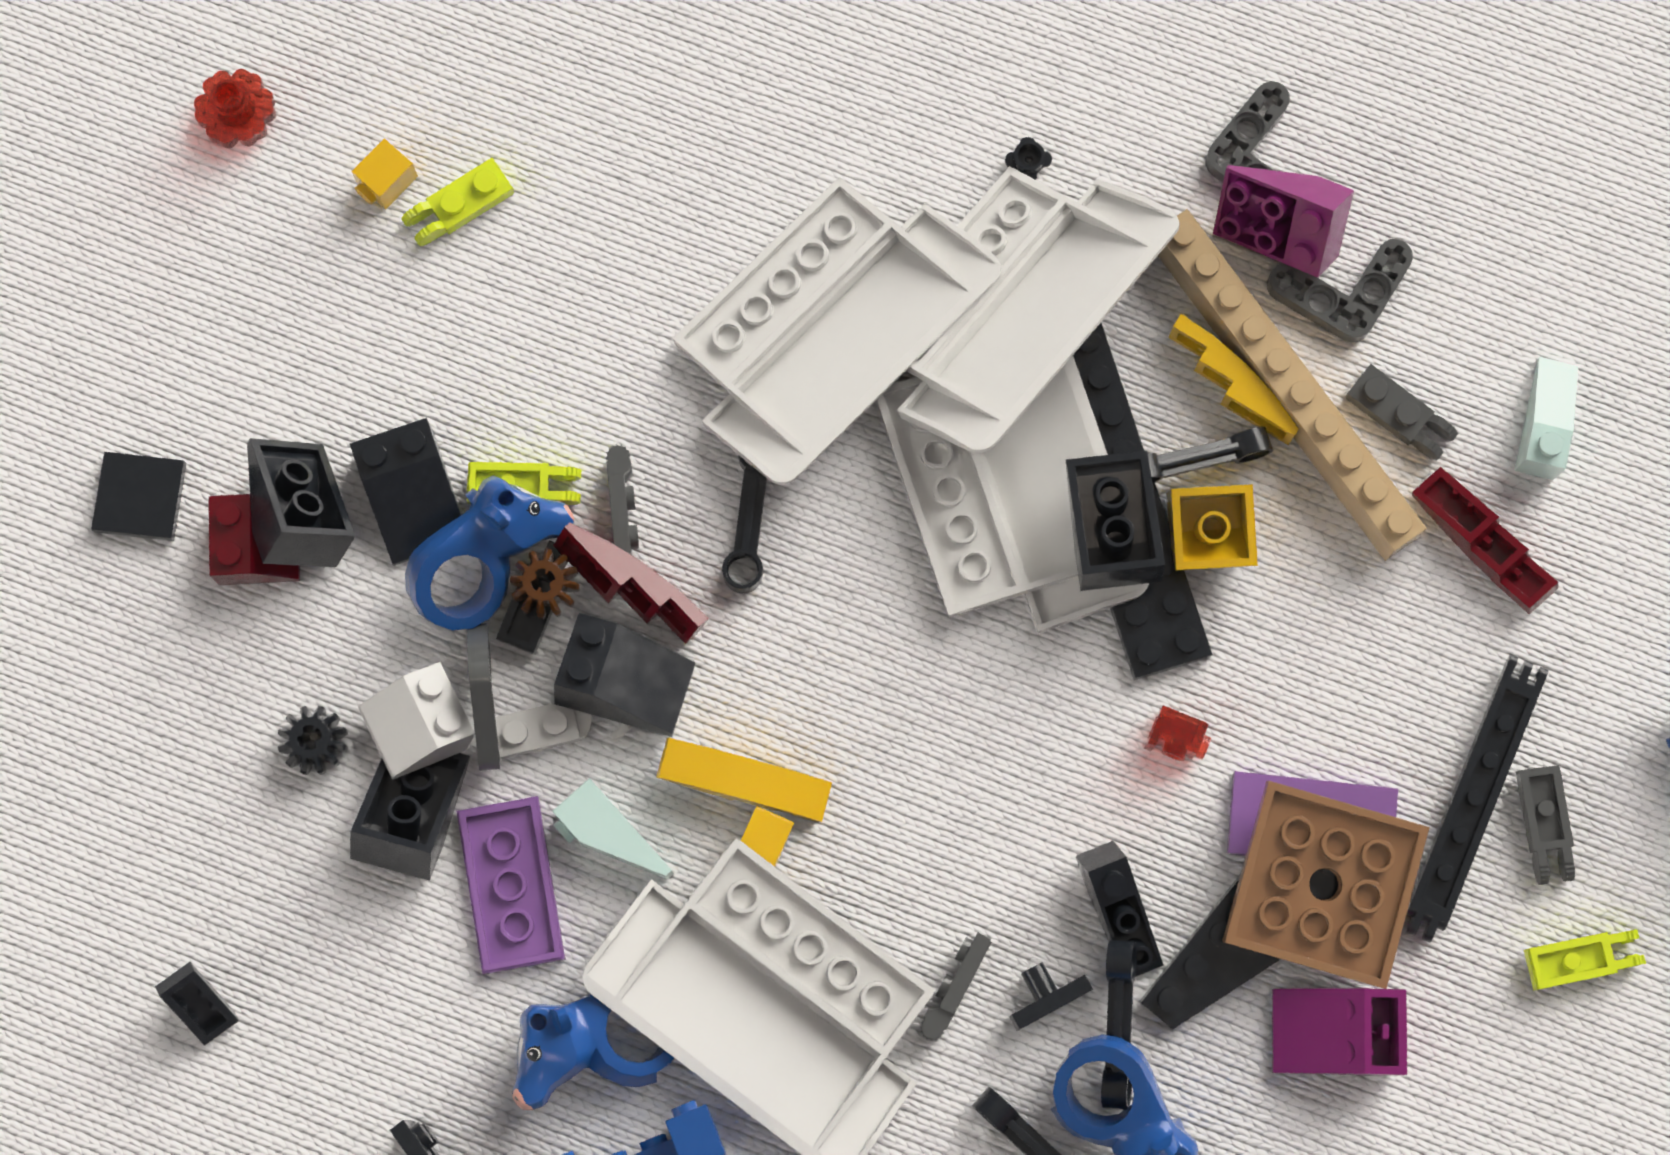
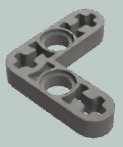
[1205,81,1290,183]
[1267,239,1413,343]
[467,623,500,771]

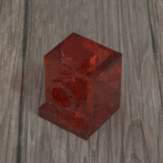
[1143,705,1211,761]

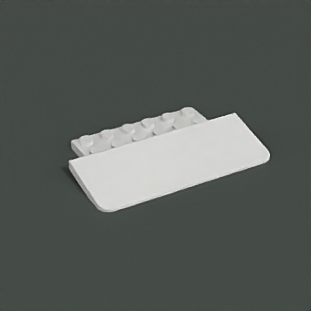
[897,166,1180,453]
[672,176,1001,485]
[876,356,1149,634]
[582,837,936,1155]

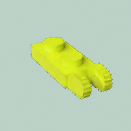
[401,158,515,246]
[466,462,582,505]
[1523,929,1646,991]

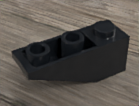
[1075,841,1164,977]

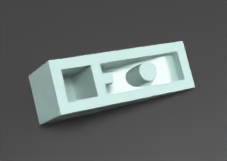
[1514,357,1578,480]
[552,778,674,880]

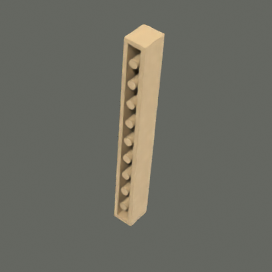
[1158,209,1427,561]

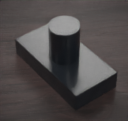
[155,962,239,1046]
[1009,962,1093,1031]

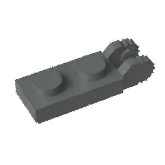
[1345,364,1458,460]
[606,444,639,555]
[1515,765,1575,885]
[920,932,992,1041]

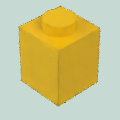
[351,138,418,210]

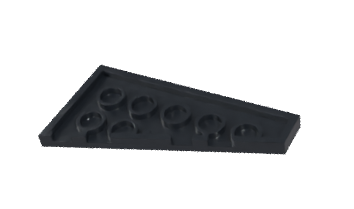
[1139,869,1338,1029]

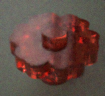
[194,68,276,149]

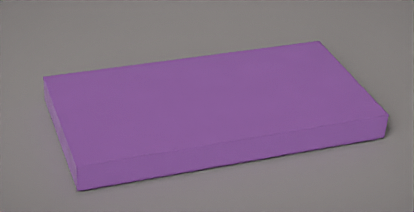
[1226,771,1398,856]
[456,796,566,975]

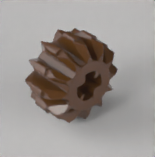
[510,549,580,619]

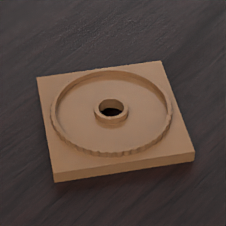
[1222,781,1430,989]

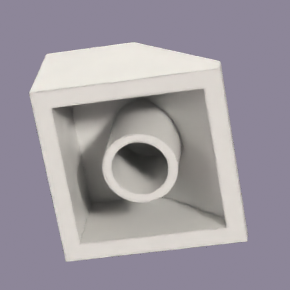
[358,662,475,780]

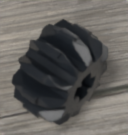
[278,706,348,775]

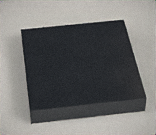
[91,451,187,541]

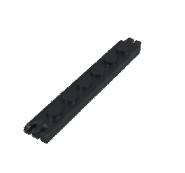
[1406,654,1549,943]

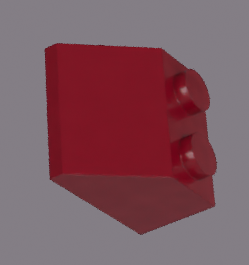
[208,494,300,585]

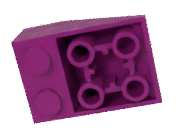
[1213,165,1354,277]
[1272,988,1407,1077]

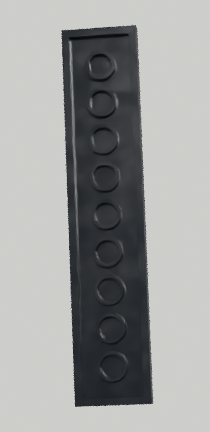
[1073,323,1213,680]

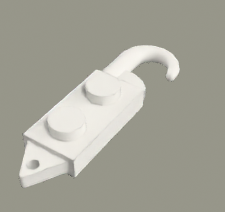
[471,703,631,760]

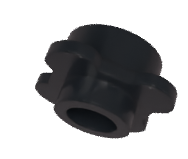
[1005,137,1052,180]

